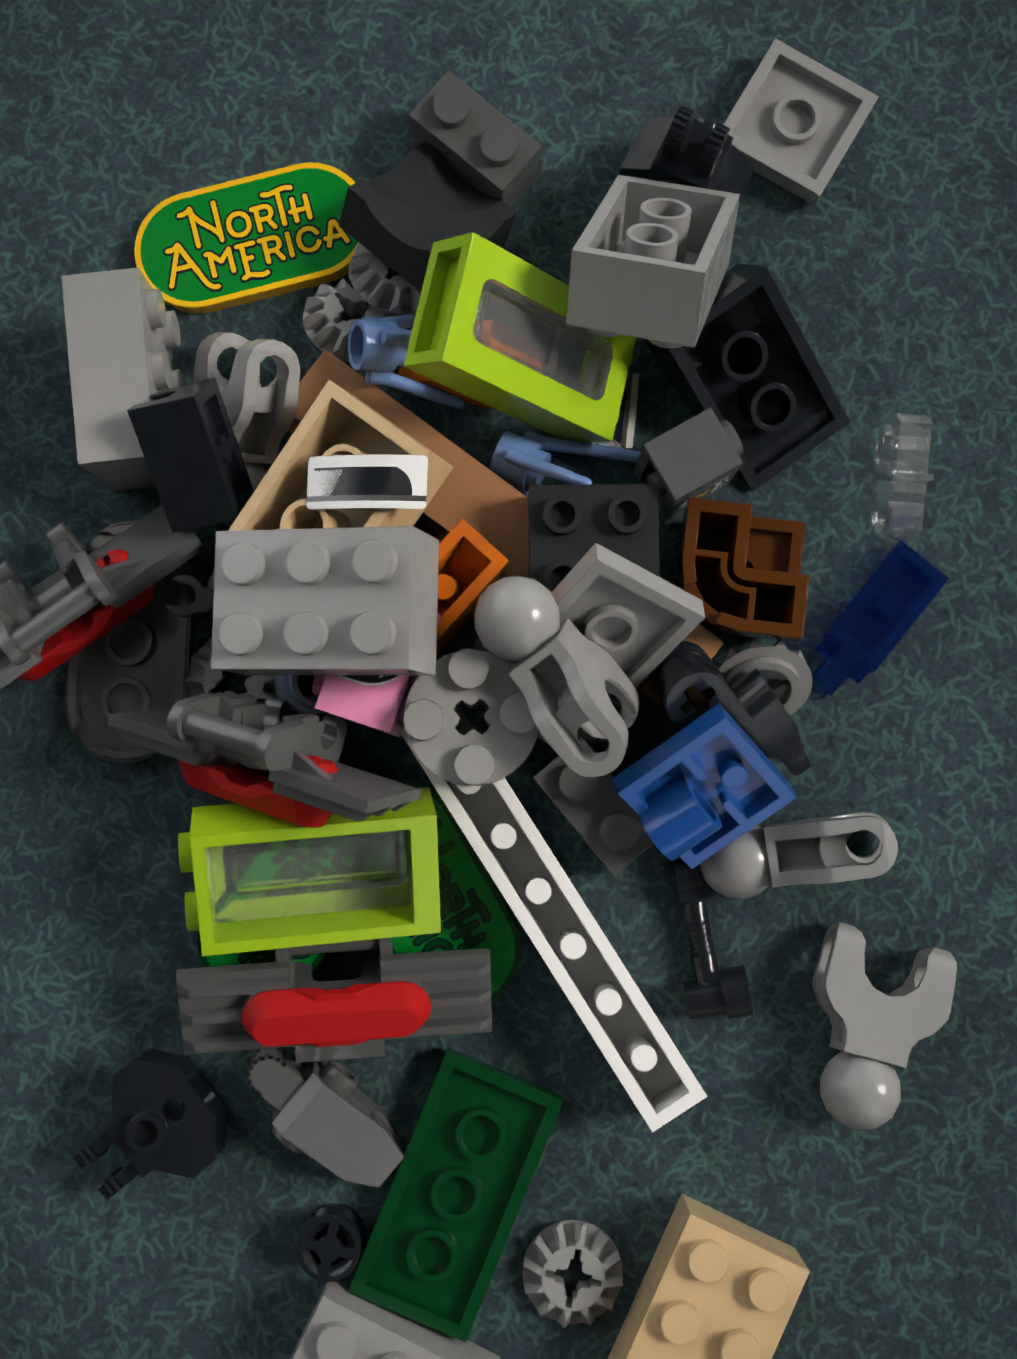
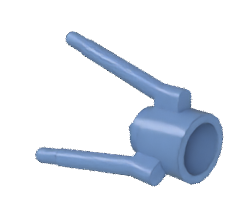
[348,313,480,409]
[490,430,640,497]

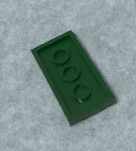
[348,1047,564,1343]

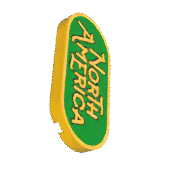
[134,162,358,314]

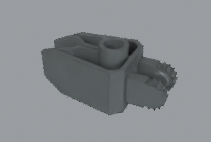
[248,1047,404,1187]

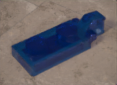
[811,540,949,699]

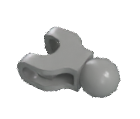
[193,332,300,527]
[474,576,640,778]
[700,811,898,899]
[812,921,957,1131]

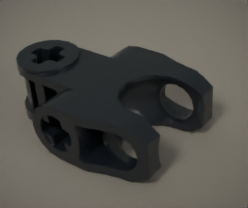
[648,641,812,776]

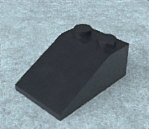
[644,263,850,492]

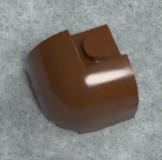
[678,497,810,643]

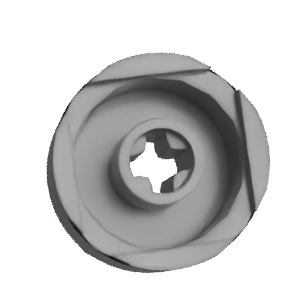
[403,649,539,786]

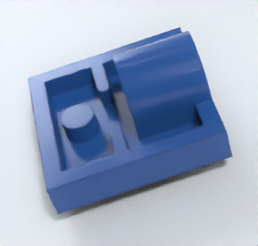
[613,703,797,869]

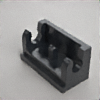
[127,377,254,533]

